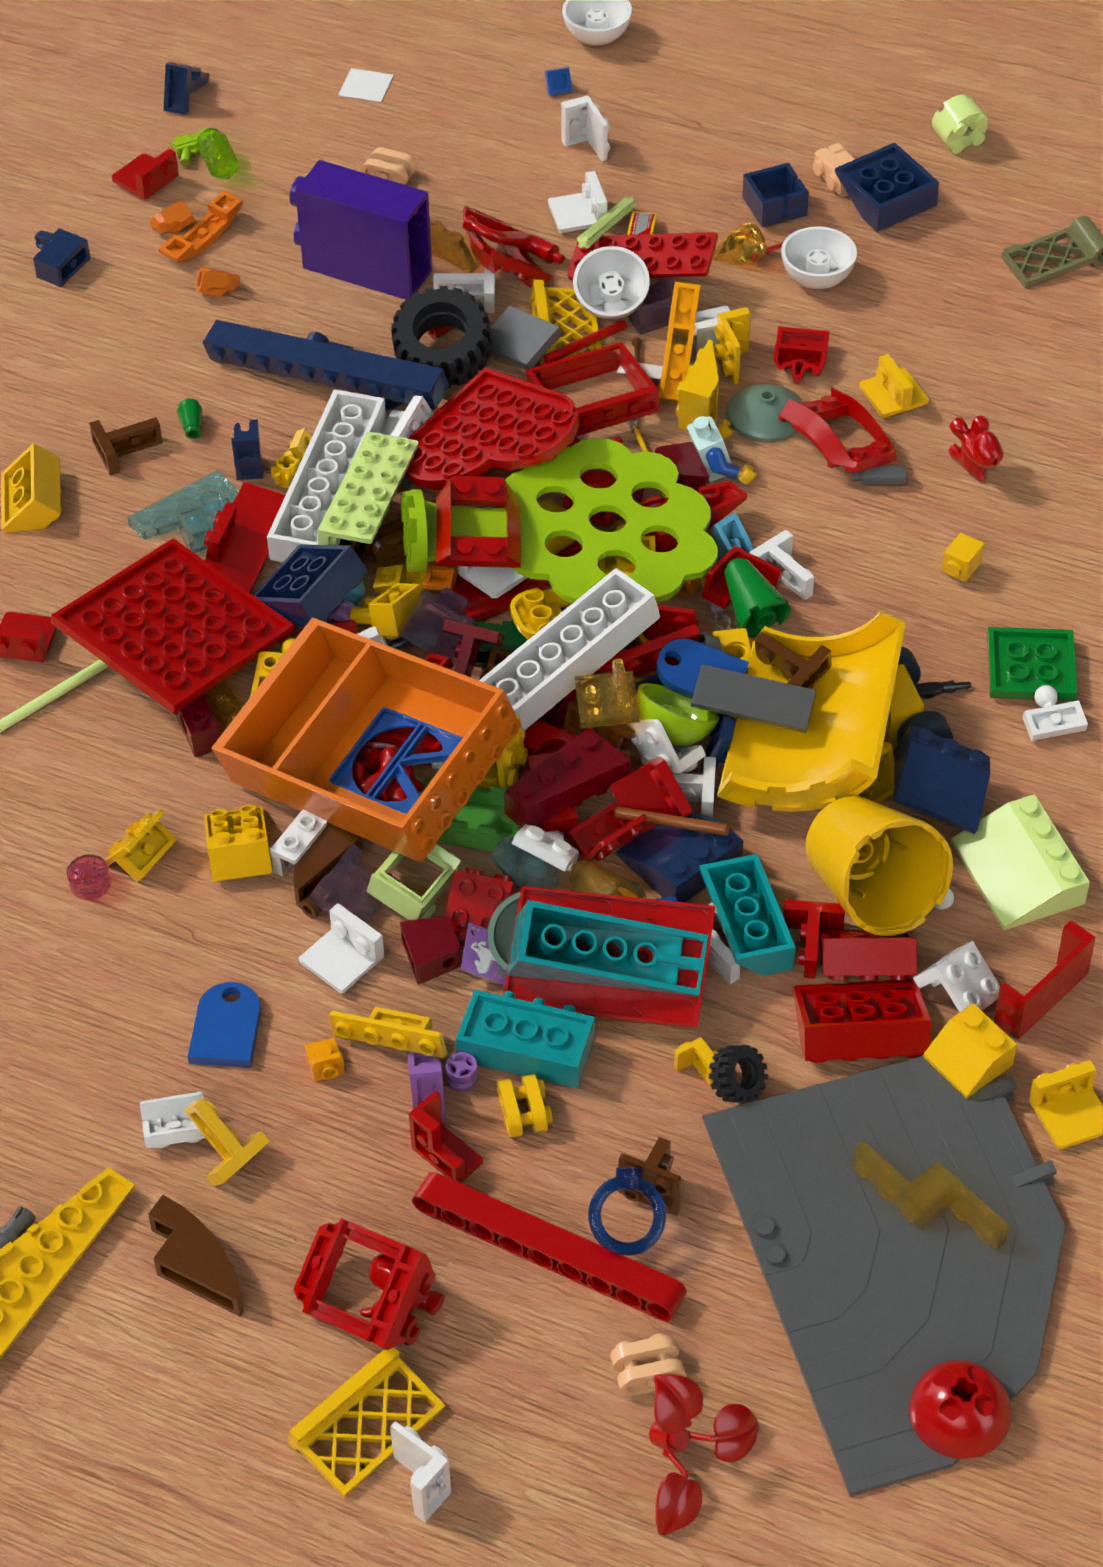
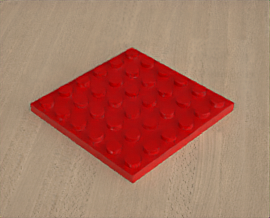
[51,538,294,714]

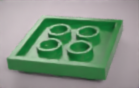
[987,627,1077,701]

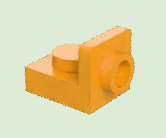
[304,1037,345,1082]

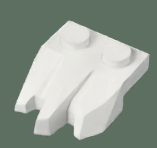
[512,824,579,872]

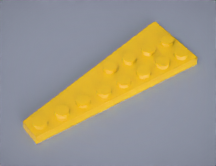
[0,1167,135,1360]

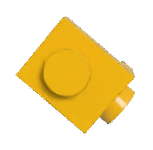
[674,1037,718,1087]

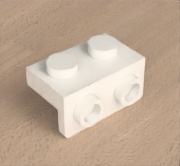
[270,809,327,876]
[140,1092,206,1148]

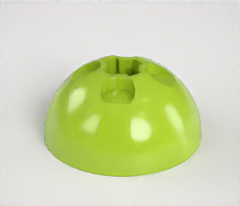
[635,683,719,747]

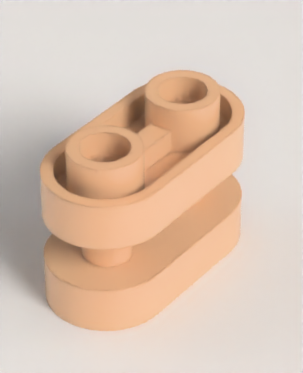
[360,147,417,185]
[610,1333,686,1396]

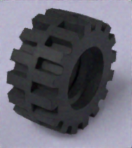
[709,1045,768,1103]

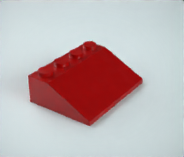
[793,979,931,1063]

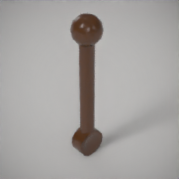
[632,337,642,363]

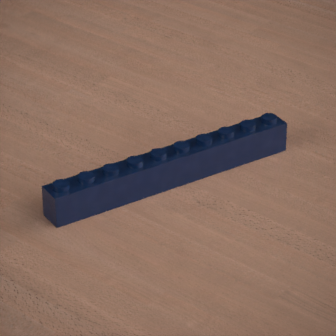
[202,319,449,410]

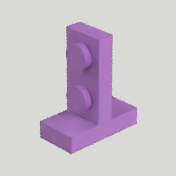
[407,1051,446,1122]

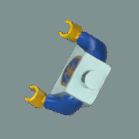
[686,416,757,484]

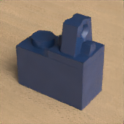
[33,228,91,287]

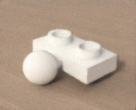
[1022,685,1088,741]

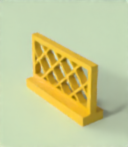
[529,279,601,366]
[288,1347,446,1498]

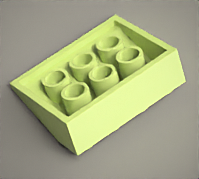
[951,794,1090,931]

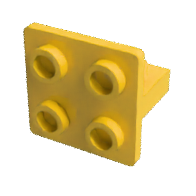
[859,354,929,418]
[104,809,178,882]

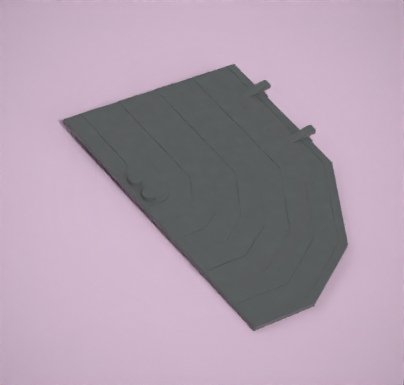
[702,1056,1065,1497]

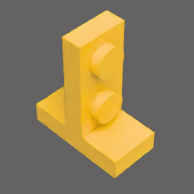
[183,1098,270,1186]

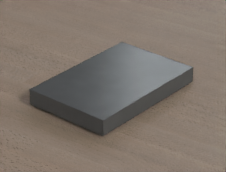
[490,306,563,369]

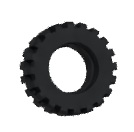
[391,286,492,388]

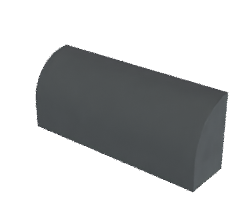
[691,664,816,733]

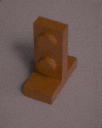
[89,417,163,475]
[755,632,832,689]

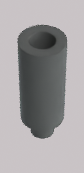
[852,466,906,486]

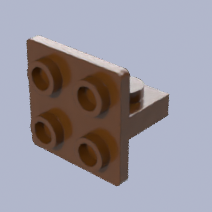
[618,1137,681,1216]

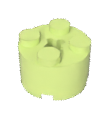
[932,94,989,154]

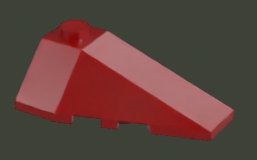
[638,481,747,552]

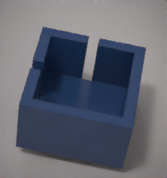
[742,162,809,227]

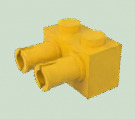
[350,583,425,639]

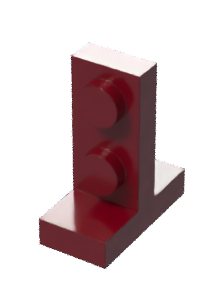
[442,619,505,677]

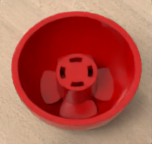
[909,1360,1012,1459]

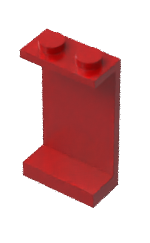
[994,920,1096,1040]

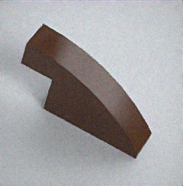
[293,823,363,907]
[148,1195,244,1317]

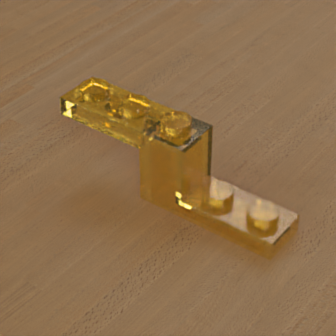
[852,1141,1009,1250]

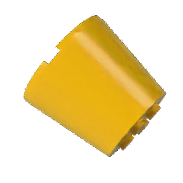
[805,796,953,936]

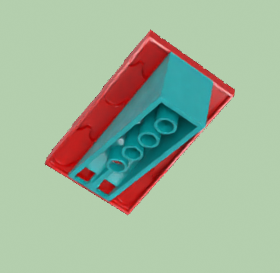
[502,886,716,1029]

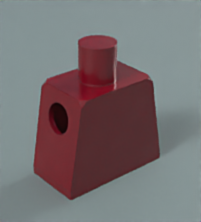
[654,442,710,493]
[400,916,474,985]

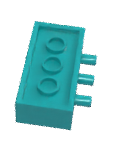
[456,989,595,1089]

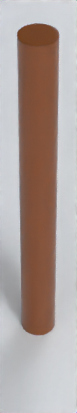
[615,806,730,836]

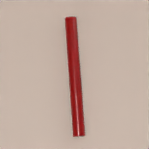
[543,320,627,364]

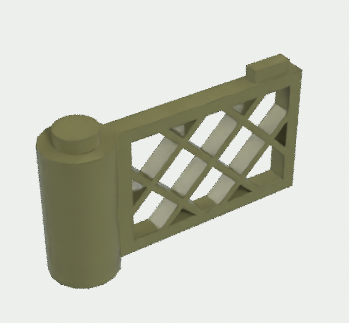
[1001,216,1103,289]

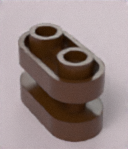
[362,519,406,567]

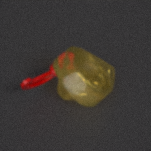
[713,223,783,266]

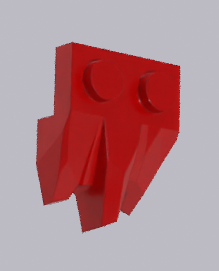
[773,326,830,384]

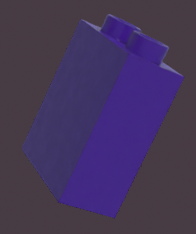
[289,160,433,301]

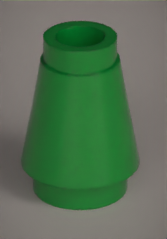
[176,399,203,439]

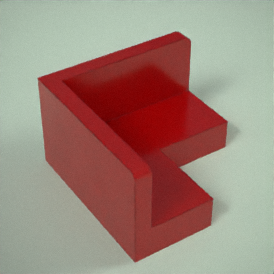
[701,546,782,609]
[408,1091,483,1183]

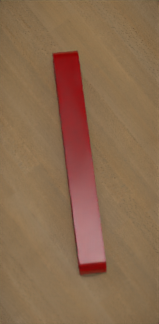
[412,1172,687,1322]

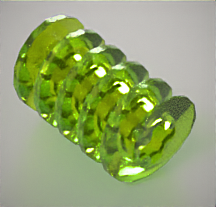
[197,128,239,179]

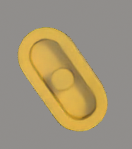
[497,1074,553,1138]

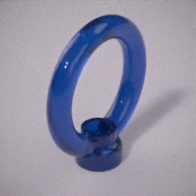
[588,1168,666,1256]

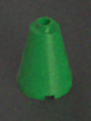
[724,558,791,638]

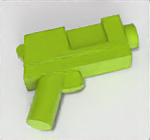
[171,127,217,167]

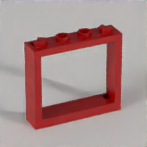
[526,342,660,437]

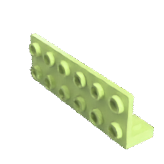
[318,432,418,545]

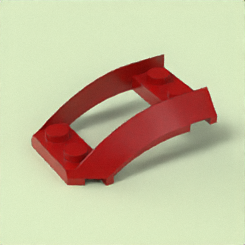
[463,205,552,288]
[778,387,897,473]
[436,476,521,568]
[293,1218,435,1350]

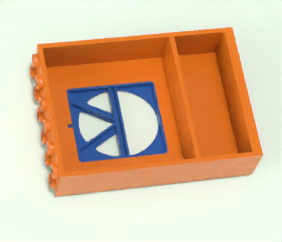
[211,617,521,863]

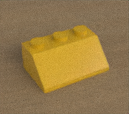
[1,443,62,533]

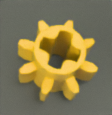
[271,455,300,488]

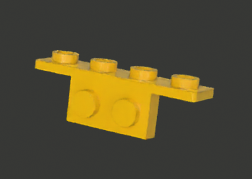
[328,1006,447,1058]

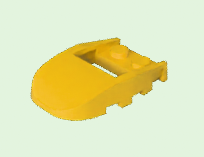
[510,587,571,640]

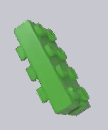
[417,777,521,855]

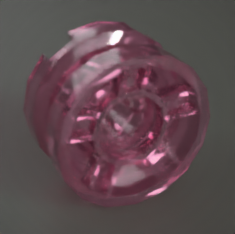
[67,854,111,900]

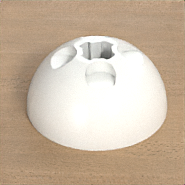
[562,0,632,46]
[781,227,857,290]
[573,246,650,320]

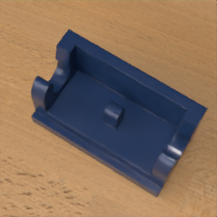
[231,419,263,480]

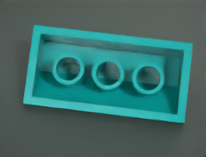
[699,854,796,976]

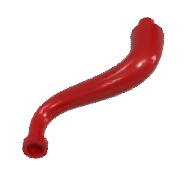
[463,215,565,265]

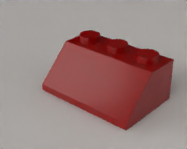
[819,930,917,981]

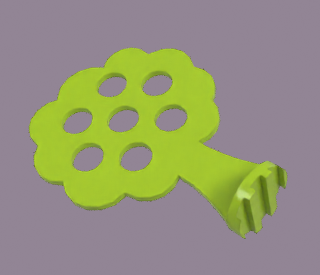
[401,438,718,604]

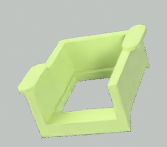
[366,844,461,920]

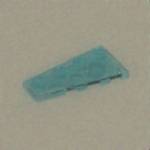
[127,470,239,540]

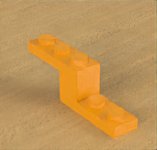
[659,281,700,403]

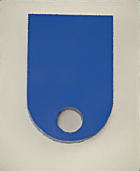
[656,639,749,699]
[188,982,261,1068]

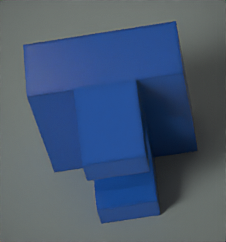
[544,67,573,95]

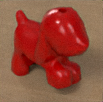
[948,415,1004,482]
[353,747,424,802]
[360,1254,445,1346]

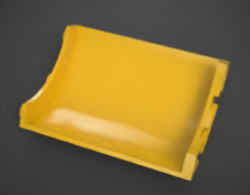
[717,611,906,812]

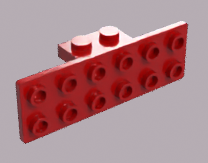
[567,232,718,280]
[203,482,286,593]

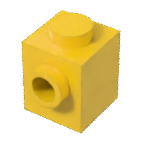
[942,532,984,582]

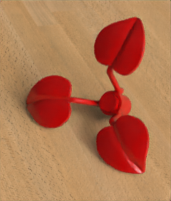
[649,1374,758,1535]

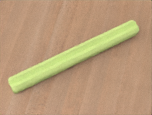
[577,197,635,249]

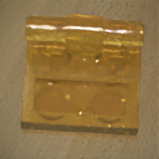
[574,659,640,728]

